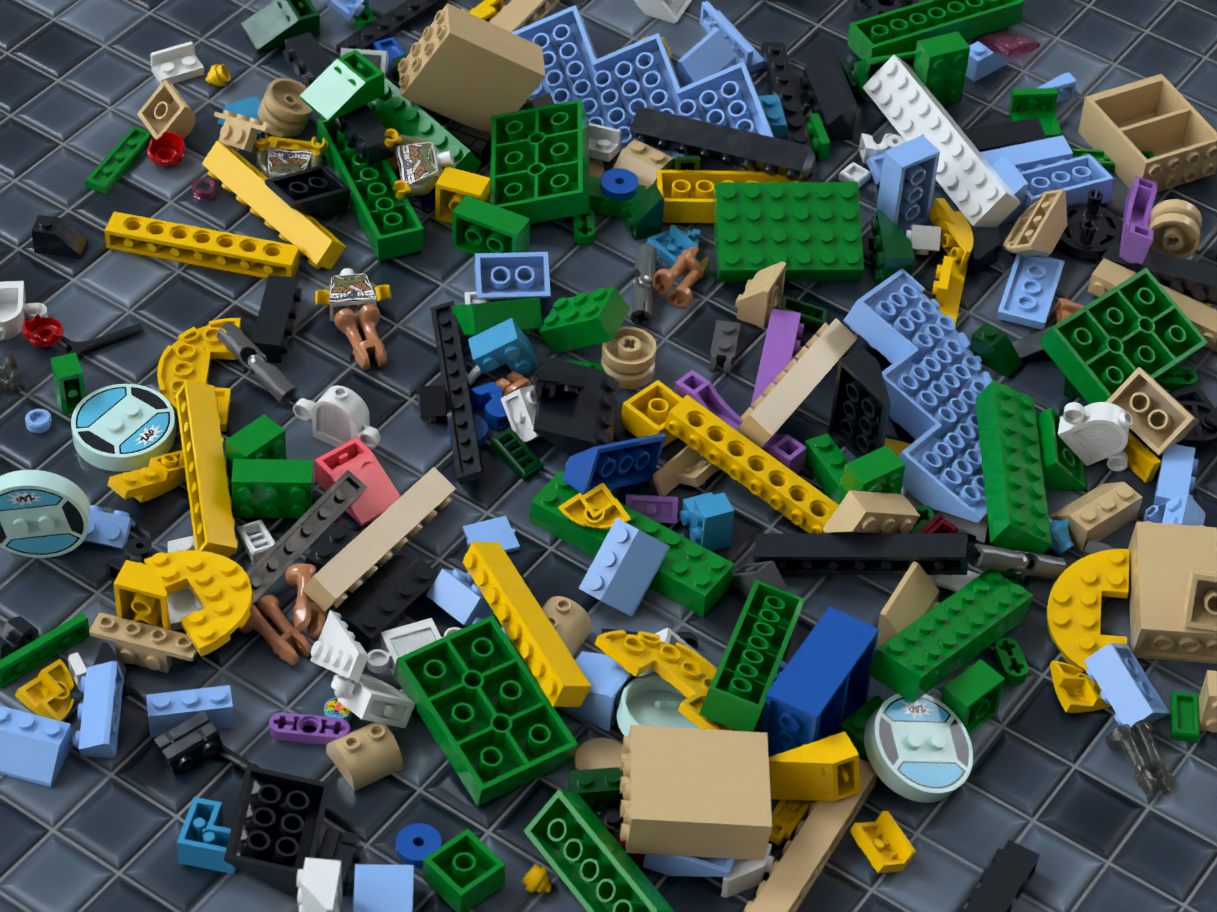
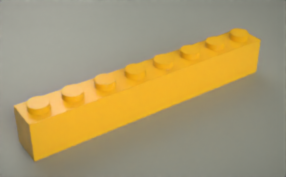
[202,141,346,270]
[175,380,238,558]
[463,541,591,707]

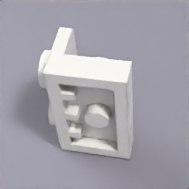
[150,42,204,84]
[589,123,621,162]
[501,385,540,444]

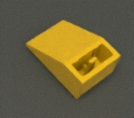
[769,731,860,802]

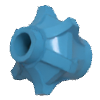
[1047,517,1074,557]

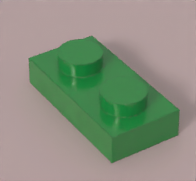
[806,113,830,161]

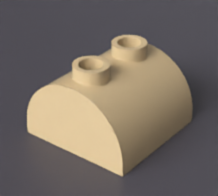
[137,79,195,139]
[542,596,592,657]
[326,722,403,791]

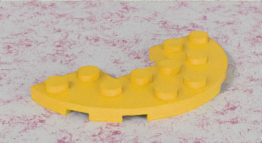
[157,318,241,432]
[1046,549,1130,673]
[144,550,254,657]
[594,630,733,731]

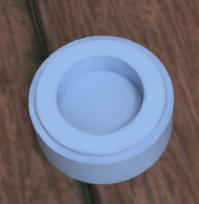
[25,409,52,433]

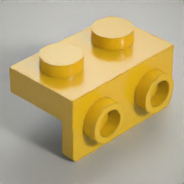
[849,811,916,873]

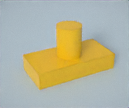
[1122,432,1161,483]

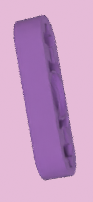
[269,712,350,745]

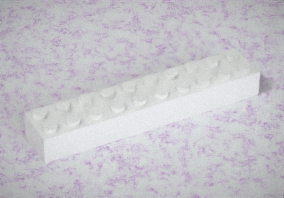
[863,55,1021,227]

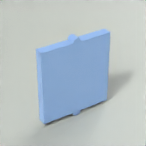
[463,516,520,553]

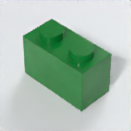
[51,352,86,414]

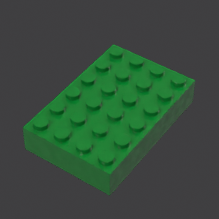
[490,99,590,224]
[713,182,864,282]
[1038,268,1208,404]
[394,615,578,806]

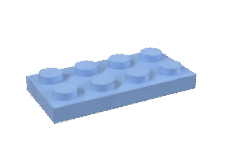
[996,254,1065,330]

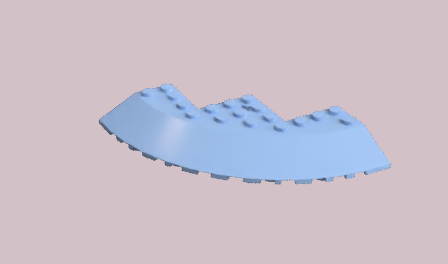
[512,5,774,159]
[843,268,993,523]

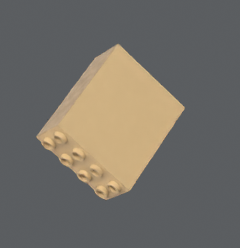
[398,3,546,134]
[1078,74,1217,192]
[1128,521,1217,664]
[620,725,772,860]

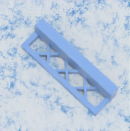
[700,1,765,73]

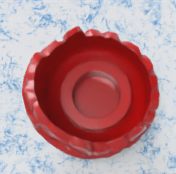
[147,132,185,168]
[22,314,64,349]

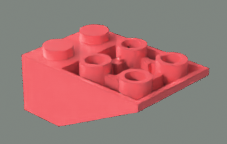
[315,437,401,526]

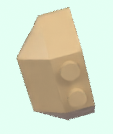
[1002,189,1067,257]

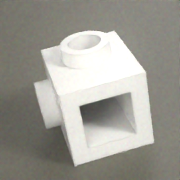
[906,225,941,255]

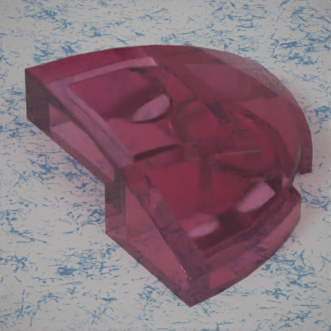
[978,32,1040,57]

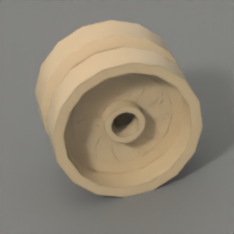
[257,78,314,137]
[1149,199,1202,259]
[601,326,656,389]

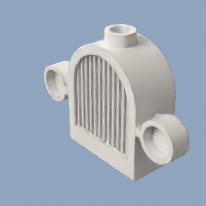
[0,281,48,341]
[293,385,381,449]
[1058,402,1133,472]
[367,618,461,685]
[331,674,415,728]

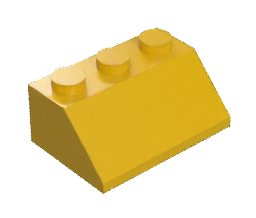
[113,560,171,630]

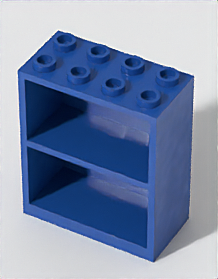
[761,606,879,757]

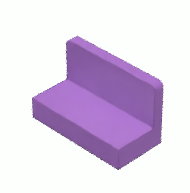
[625,494,678,523]

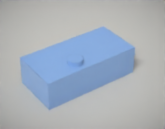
[875,135,940,233]
[1020,154,1114,213]
[353,864,414,912]

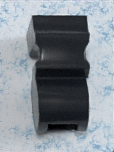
[106,537,152,582]
[0,616,38,660]

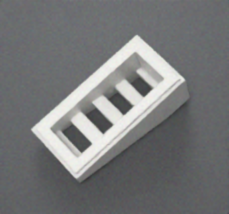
[236,520,275,565]

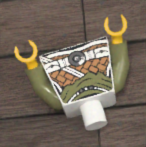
[384,128,454,199]
[254,133,327,179]
[315,268,392,321]

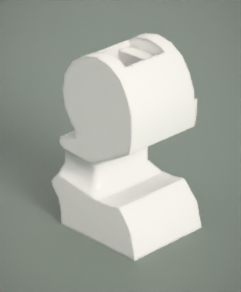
[859,133,905,164]

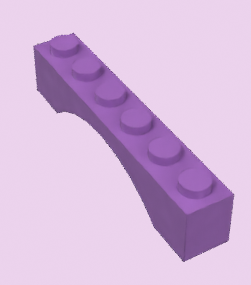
[1119,175,1157,265]
[675,370,807,474]

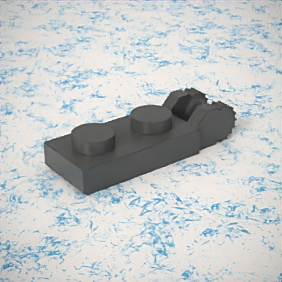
[709,320,741,374]

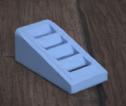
[1038,72,1077,103]

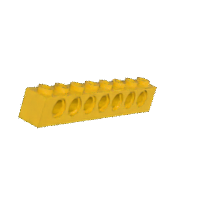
[104,212,300,278]
[664,395,839,533]

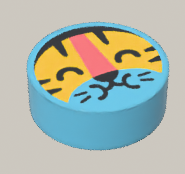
[324,697,352,722]

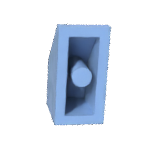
[966,42,1006,82]

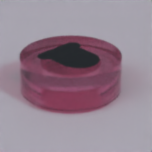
[192,178,216,200]

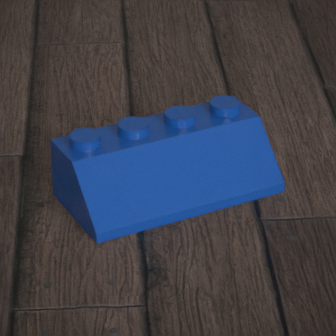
[562,433,667,495]

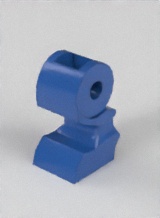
[471,382,510,431]

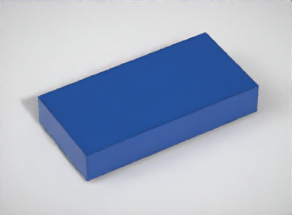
[373,37,406,74]

